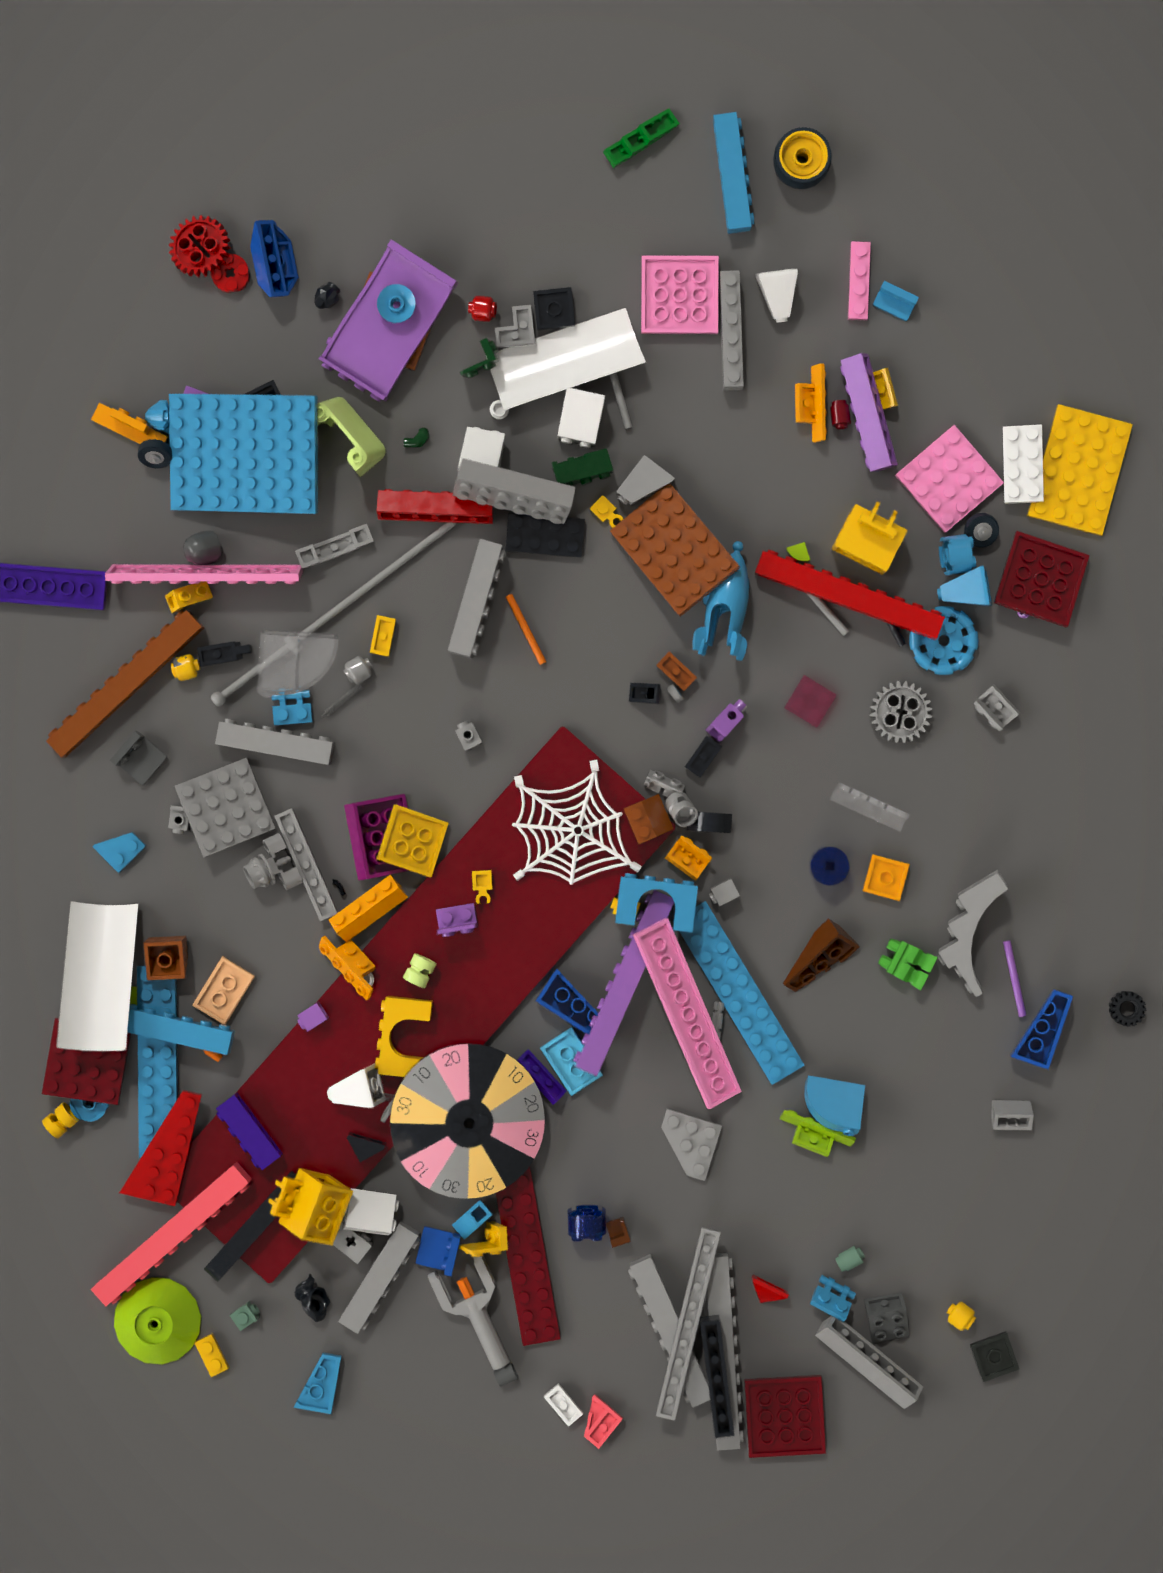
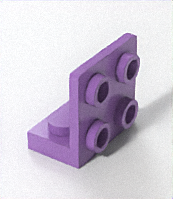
[436,903,478,937]

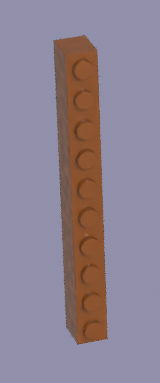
[46,610,205,758]

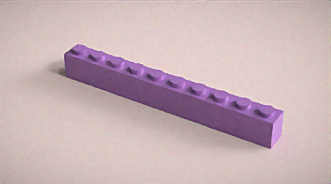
[573,890,674,1077]

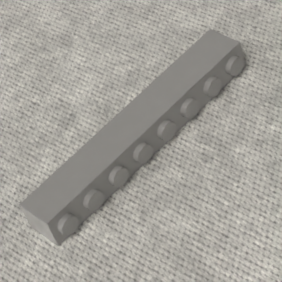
[628,1254,710,1408]

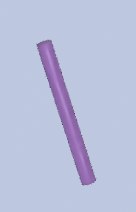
[1003,940,1026,1017]

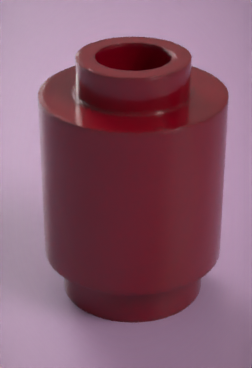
[830,400,851,430]

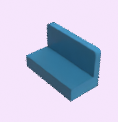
[873,281,919,321]

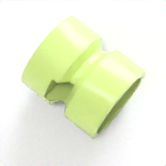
[403,953,437,988]

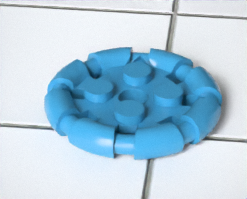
[909,606,979,675]

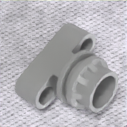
[243,833,302,891]

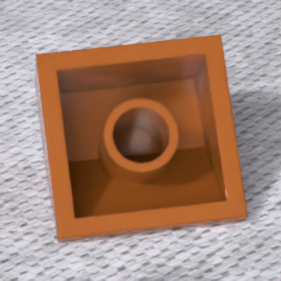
[623,794,673,844]
[144,936,188,980]

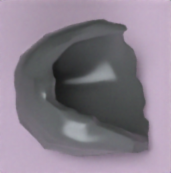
[183,530,221,564]

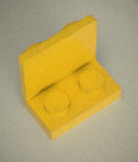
[459,1221,508,1257]

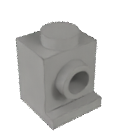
[455,721,483,751]
[168,805,190,834]

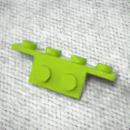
[780,1110,856,1157]

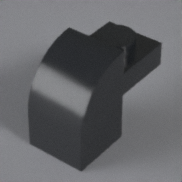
[687,812,732,833]

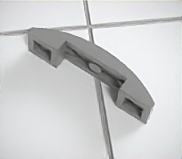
[295,524,374,569]

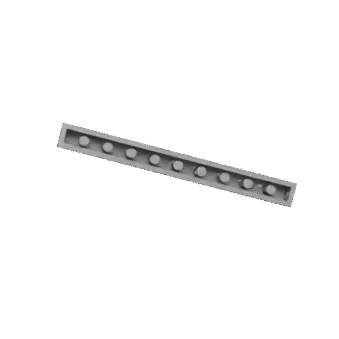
[707,1253,743,1450]

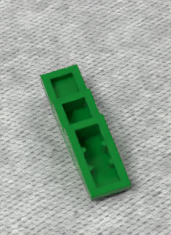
[603,108,680,168]

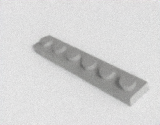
[274,808,338,921]

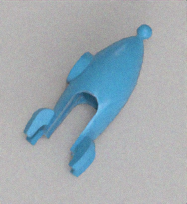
[692,541,749,661]

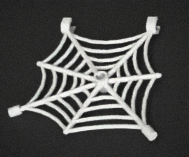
[512,760,642,885]

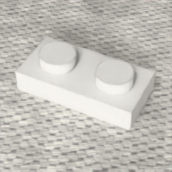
[544,1383,583,1427]

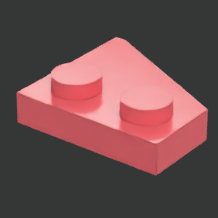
[584,1394,623,1449]

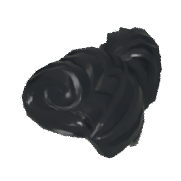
[294,1274,330,1322]

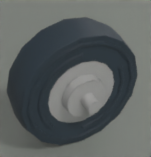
[137,439,172,469]
[964,513,999,548]

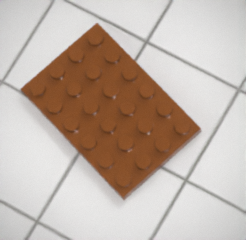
[610,484,740,617]

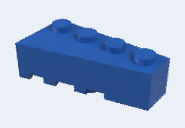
[535,968,598,1034]
[1010,989,1073,1070]

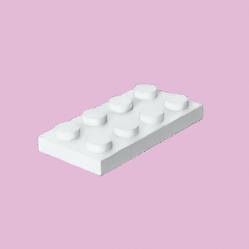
[1003,424,1044,504]

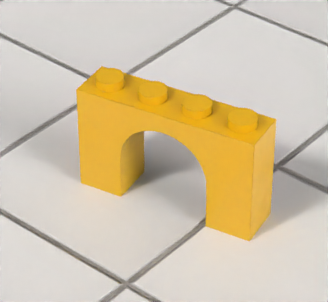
[375,996,433,1077]

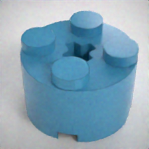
[939,534,976,575]

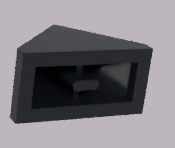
[629,683,661,705]
[347,1132,386,1162]

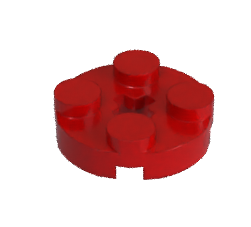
[210,253,250,293]

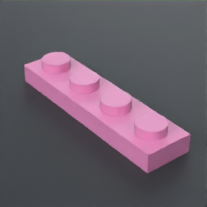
[848,241,871,320]

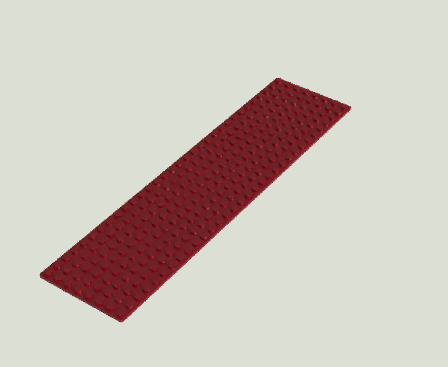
[177,726,675,1283]

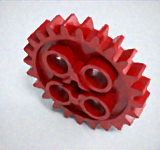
[169,215,231,278]

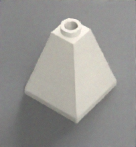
[755,268,798,323]
[327,1063,386,1108]

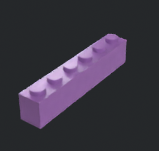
[840,353,898,472]

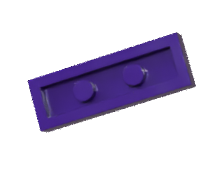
[517,1049,567,1105]

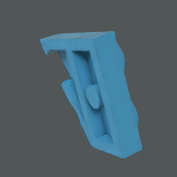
[92,832,146,873]

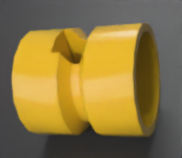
[42,1102,79,1139]

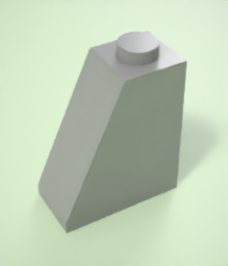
[616,455,675,505]

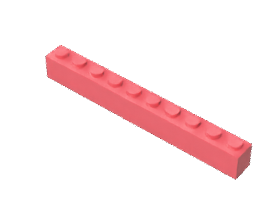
[91,1162,252,1307]

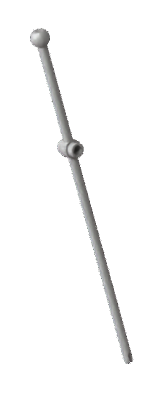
[211,522,456,706]

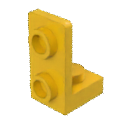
[165,581,213,613]

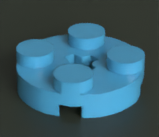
[70,1099,109,1122]

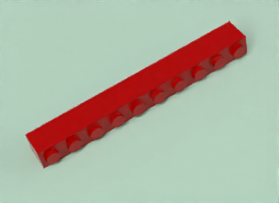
[755,550,945,641]

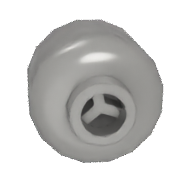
[343,656,373,684]

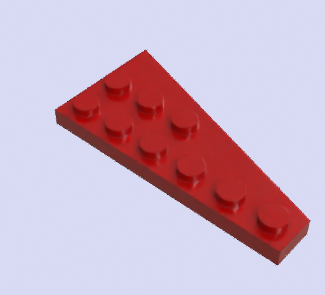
[119,1090,202,1206]

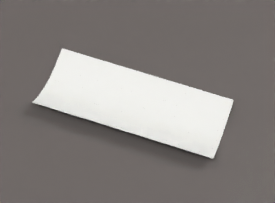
[486,308,646,410]
[57,901,138,1051]

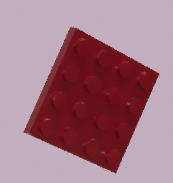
[993,531,1090,628]
[42,1018,131,1105]
[744,1375,826,1458]

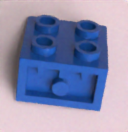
[416,1226,461,1276]

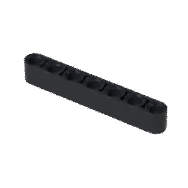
[204,1171,297,1282]

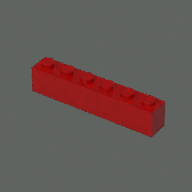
[377,489,494,524]

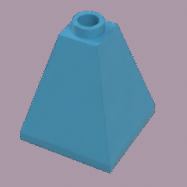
[937,566,992,606]

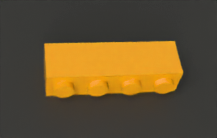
[329,874,408,942]

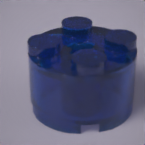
[809,846,850,886]
[567,1205,606,1242]

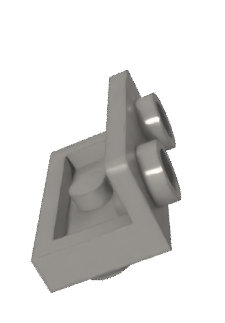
[974,684,1020,731]

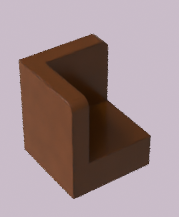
[606,1217,631,1248]

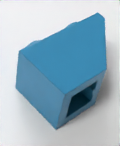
[452,1200,493,1240]

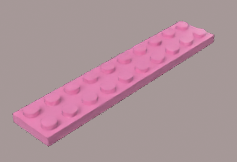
[105,564,303,584]
[633,918,742,1109]

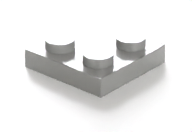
[495,305,535,348]

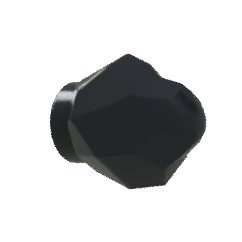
[314,282,340,309]

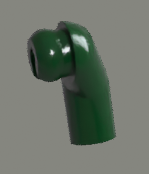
[404,427,429,448]

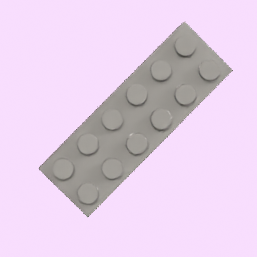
[452,458,575,524]
[448,539,506,659]

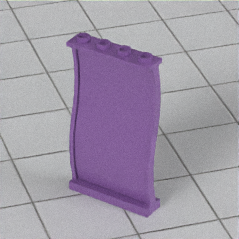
[319,240,458,402]

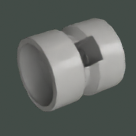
[665,792,698,827]

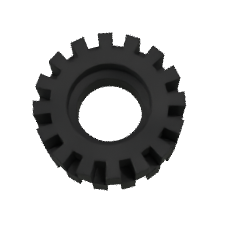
[1109,991,1146,1027]

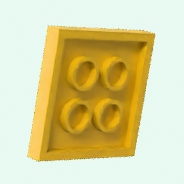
[376,804,449,878]

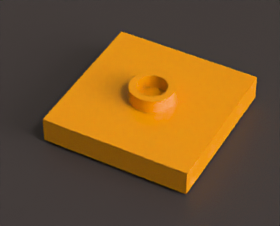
[862,854,910,901]

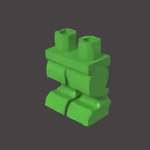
[878,938,938,990]

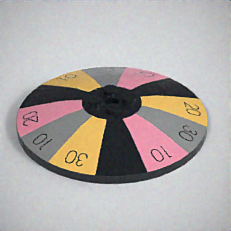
[390,1043,545,1199]

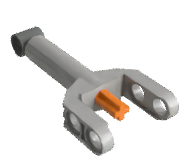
[428,1255,518,1387]

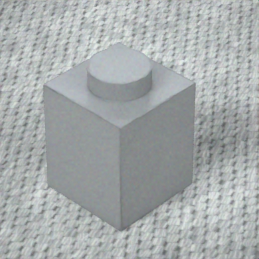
[709,878,740,906]

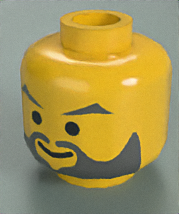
[171,654,201,681]

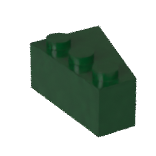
[551,448,614,487]

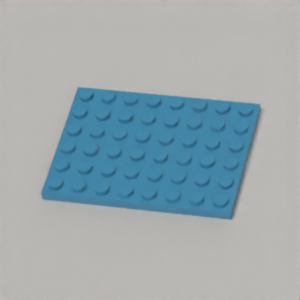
[169,394,318,514]

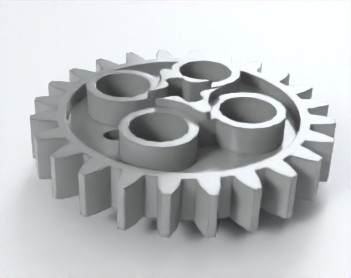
[869,681,932,743]

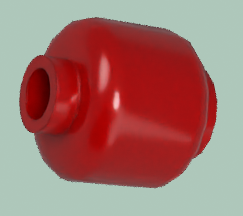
[468,296,497,322]

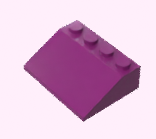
[344,794,409,880]

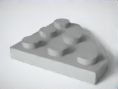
[661,1108,722,1181]

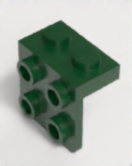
[460,338,499,379]

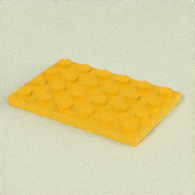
[1027,404,1133,536]

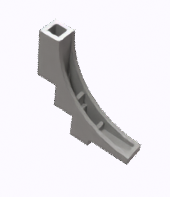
[938,869,1008,997]

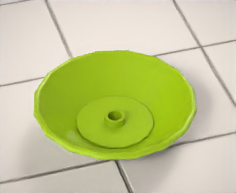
[114,1277,201,1365]

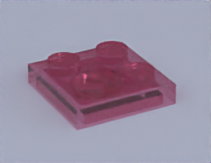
[784,675,837,728]

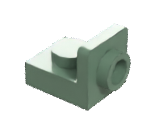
[229,1301,260,1331]

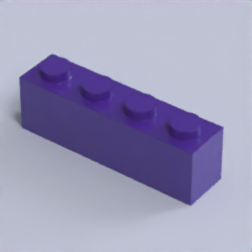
[216,1093,283,1170]

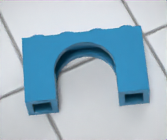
[615,873,698,932]

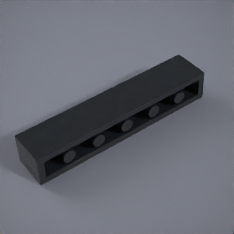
[700,1315,734,1438]

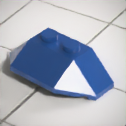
[250,220,298,297]

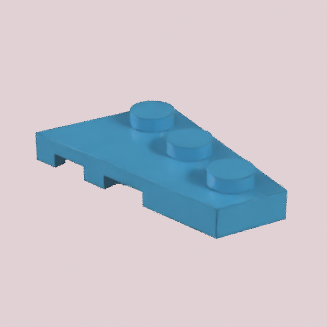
[293,1353,342,1414]

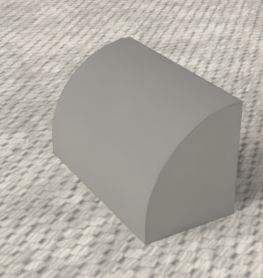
[991,1100,1034,1130]

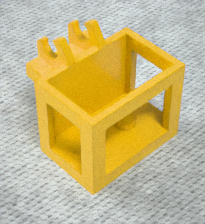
[831,501,908,575]
[268,1168,353,1246]

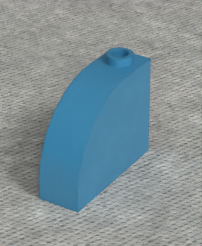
[804,1075,865,1136]

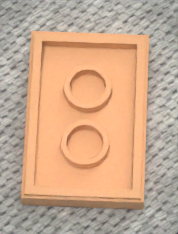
[192,956,255,1025]

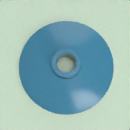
[377,284,416,323]

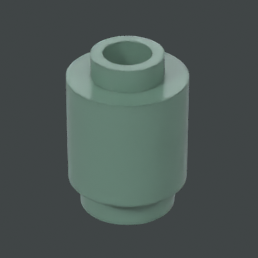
[835,1246,865,1272]

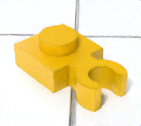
[589,495,623,528]
[472,870,493,904]

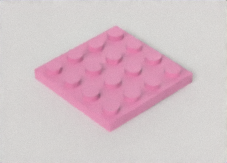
[641,256,719,334]
[895,425,1004,533]

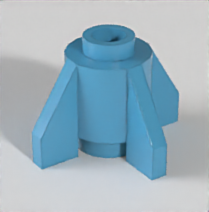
[145,400,169,434]

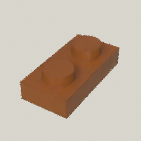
[656,651,697,692]

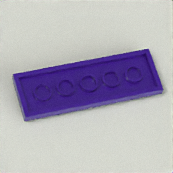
[0,563,107,610]

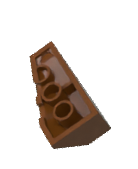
[783,918,860,992]

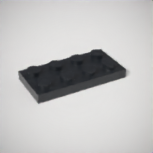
[505,512,585,558]

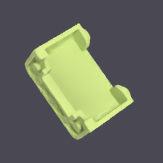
[317,397,386,477]

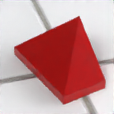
[751,1274,789,1303]

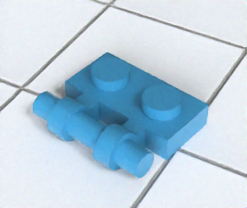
[271,689,313,726]
[810,1275,856,1322]

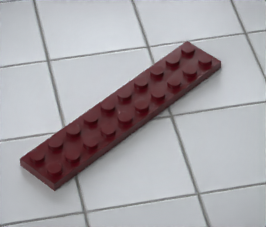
[496,1166,561,1346]

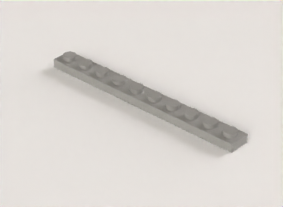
[656,1227,721,1421]

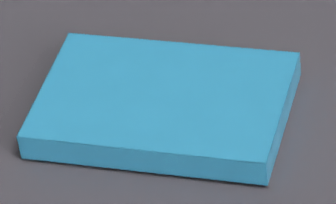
[540,1027,603,1096]

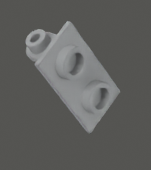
[644,770,685,797]

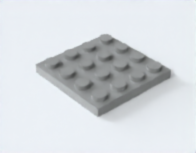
[174,758,275,858]

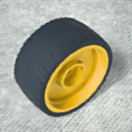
[773,127,832,189]

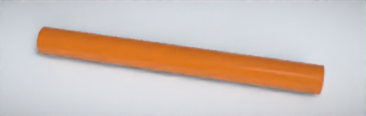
[506,594,547,665]

